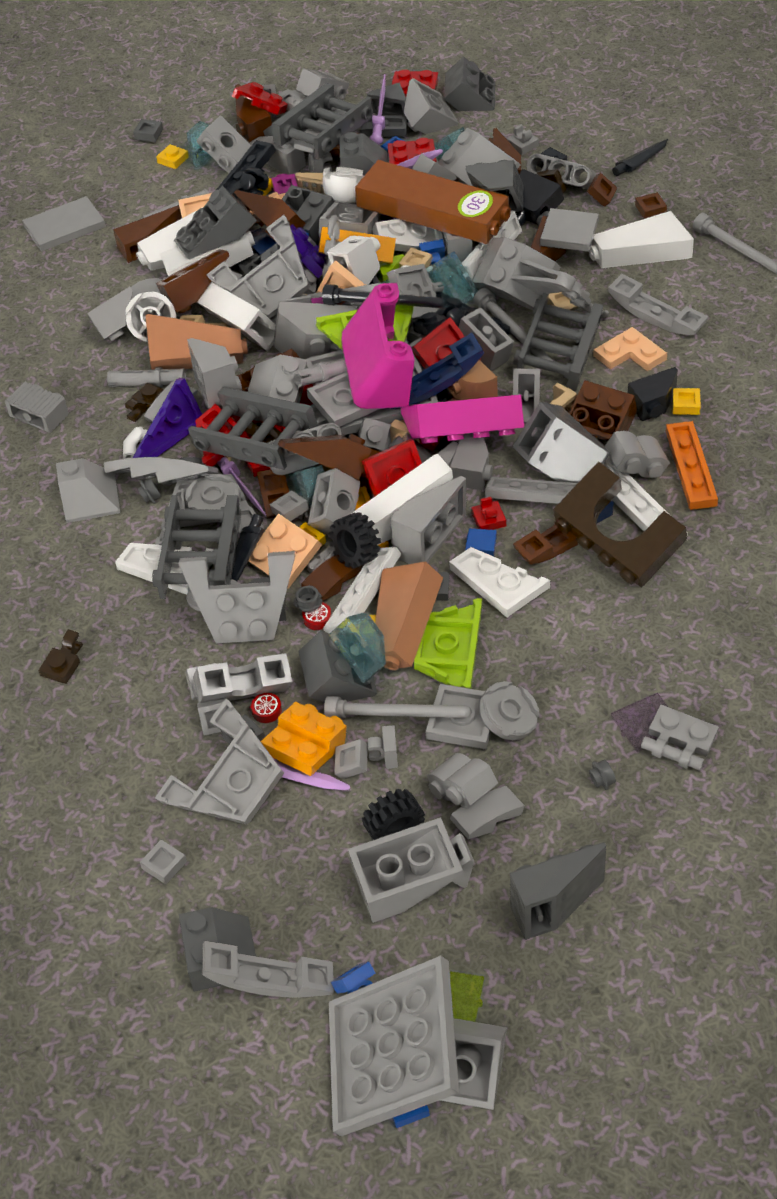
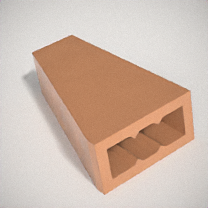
[145,314,248,370]
[372,561,443,670]

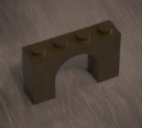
[553,461,687,588]

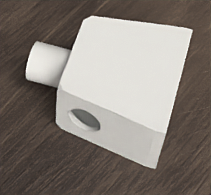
[327,235,381,285]

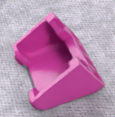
[341,283,415,409]

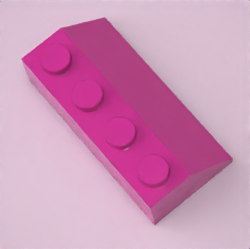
[400,395,524,444]

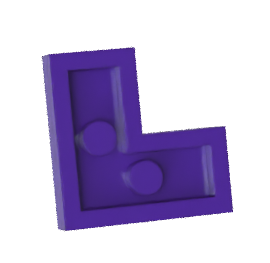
[290,224,326,278]

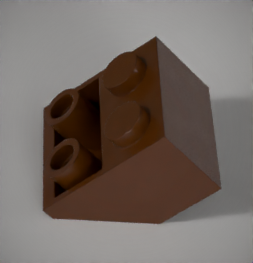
[569,380,637,441]

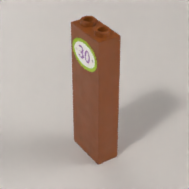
[355,160,511,244]

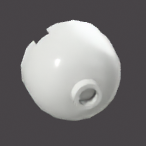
[322,167,364,203]
[125,291,176,342]

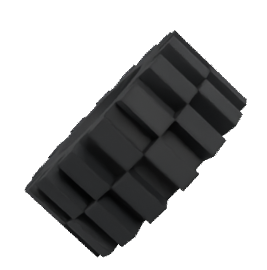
[329,512,381,568]
[362,789,425,840]

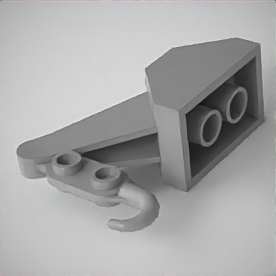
[318,201,382,278]
[471,237,609,317]
[274,301,418,359]

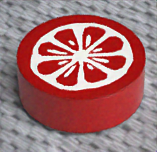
[302,602,332,630]
[251,693,282,723]

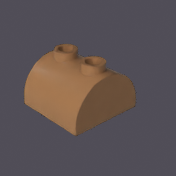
[448,360,498,401]

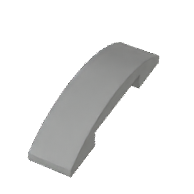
[608,273,708,335]
[202,941,334,998]

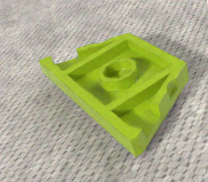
[316,305,414,351]
[414,598,482,689]

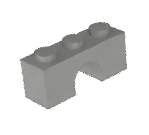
[193,653,292,703]

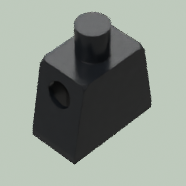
[515,169,564,227]

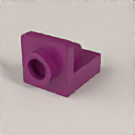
[271,174,298,194]

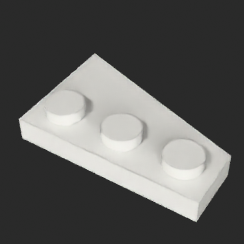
[372,219,446,252]
[115,543,214,595]
[449,547,550,617]

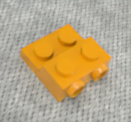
[260,702,347,776]

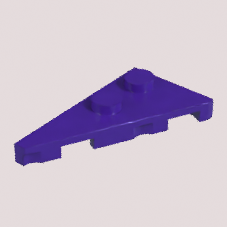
[132,378,202,458]

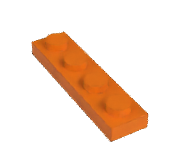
[666,421,718,510]

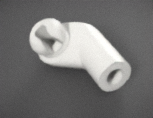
[123,427,148,459]

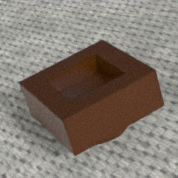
[587,172,617,207]
[635,192,667,219]

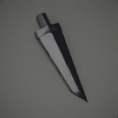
[612,139,668,176]
[231,514,264,582]

